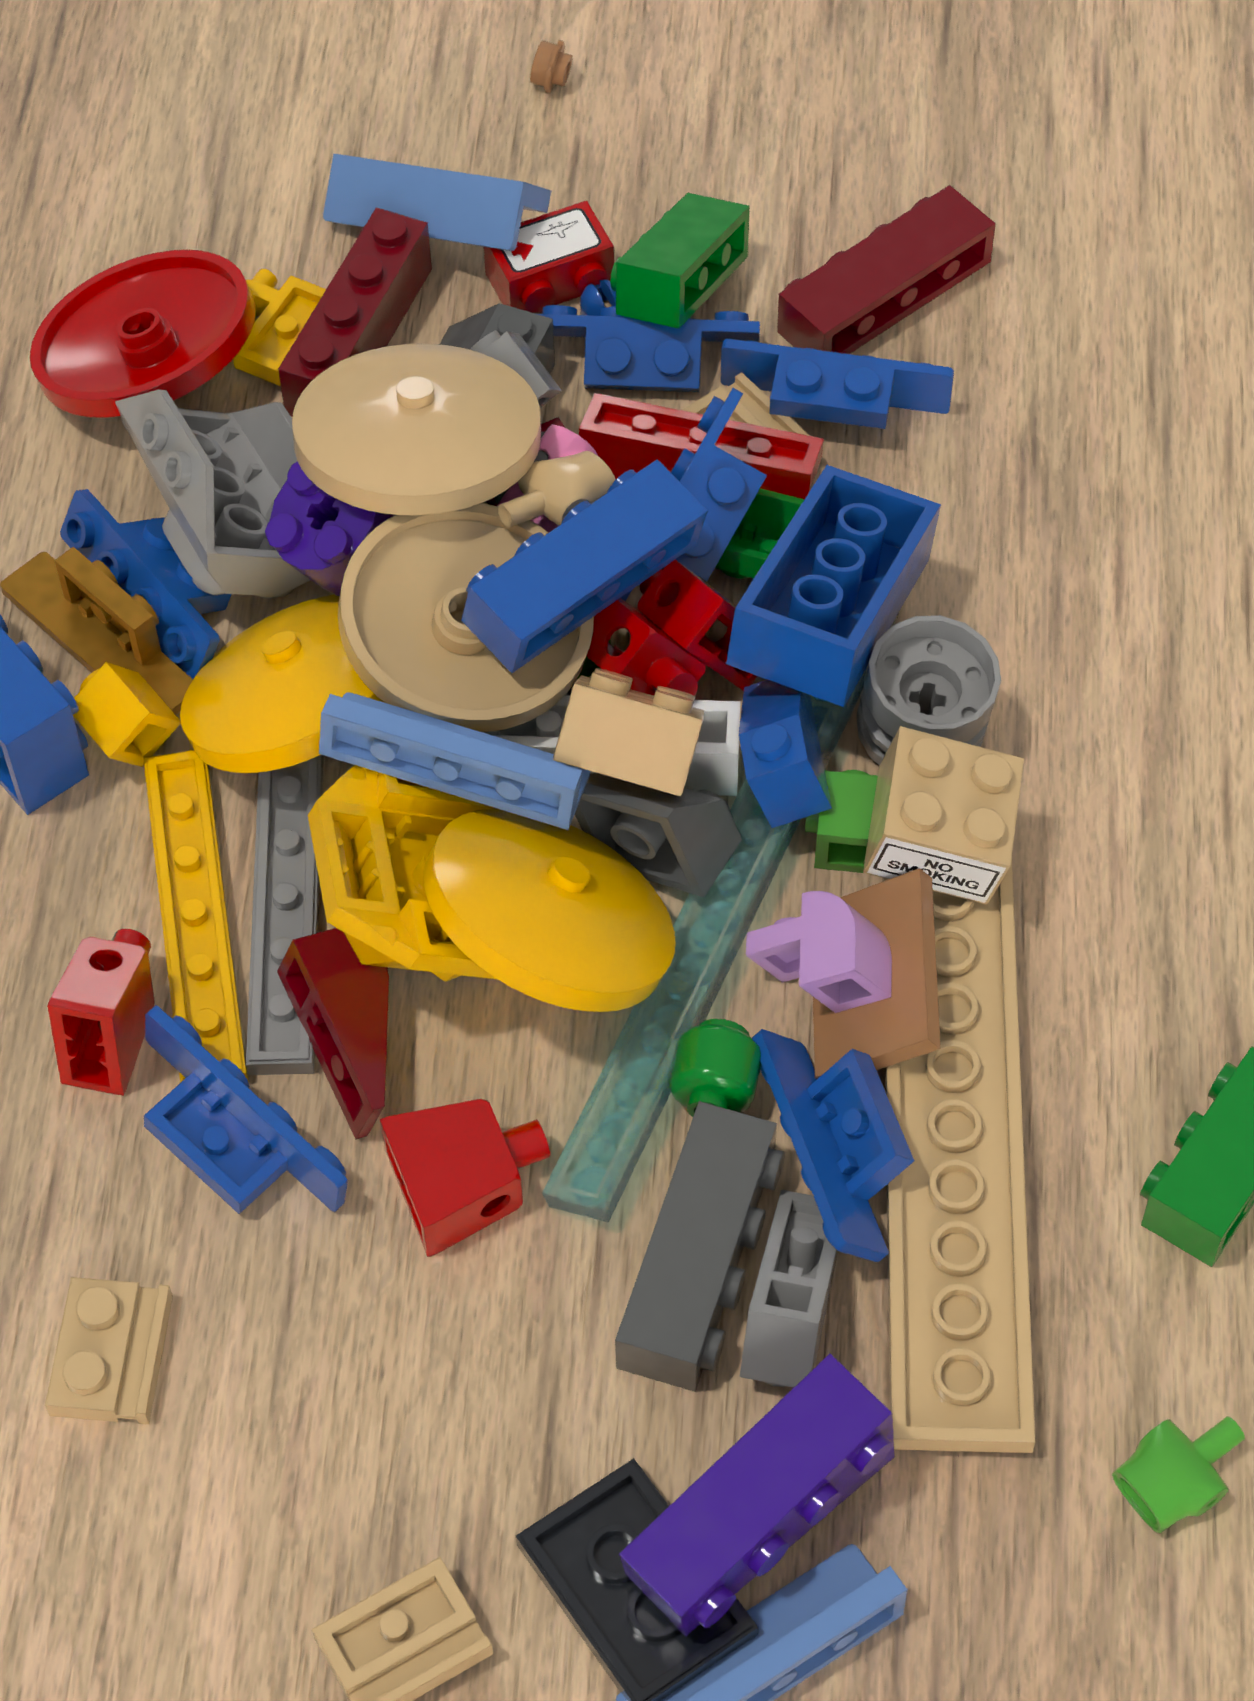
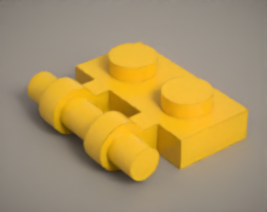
[233,268,326,386]

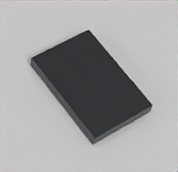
[515,1458,758,1701]

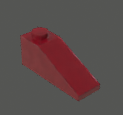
[277,928,389,1140]

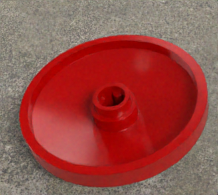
[30,250,256,418]

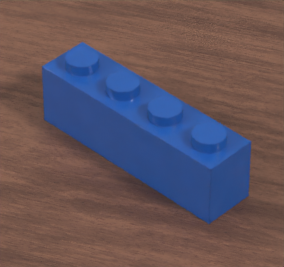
[461,459,708,673]

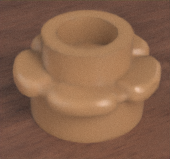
[530,40,573,93]

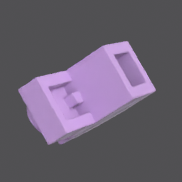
[746,891,892,1013]

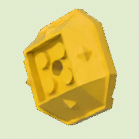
[308,765,496,982]

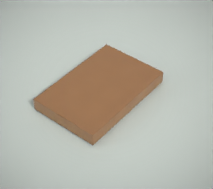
[813,868,941,1079]

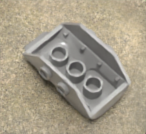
[115,390,310,598]

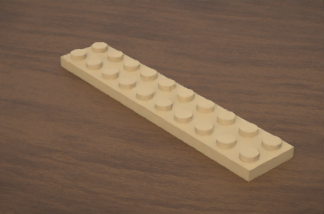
[882,858,1035,1453]

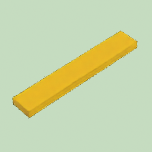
[143,750,249,1083]

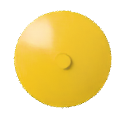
[180,595,385,773]
[423,808,676,1012]

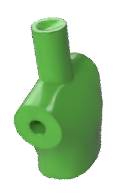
[1112,1416,1245,1533]

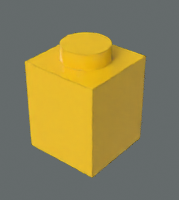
[73,662,181,767]

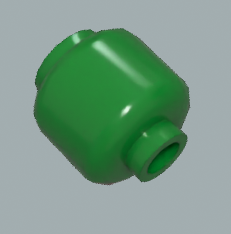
[669,1019,761,1117]

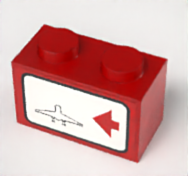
[483,200,614,313]

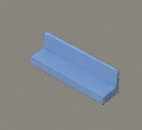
[323,153,551,251]
[319,692,590,830]
[616,1544,907,1701]

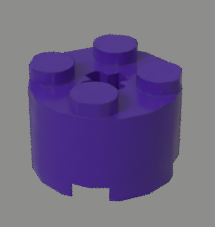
[265,461,395,596]

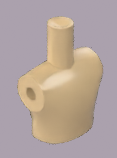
[498,451,616,528]

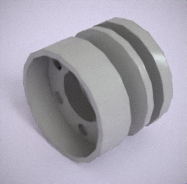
[856,615,1001,765]

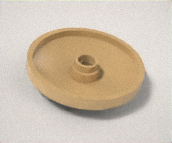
[292,344,541,516]
[338,503,594,732]

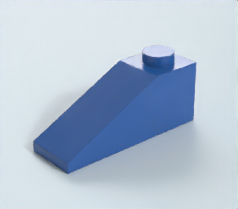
[739,679,832,828]

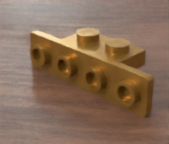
[0,547,193,715]

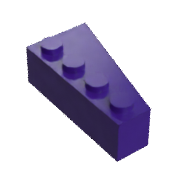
[619,1354,895,1636]

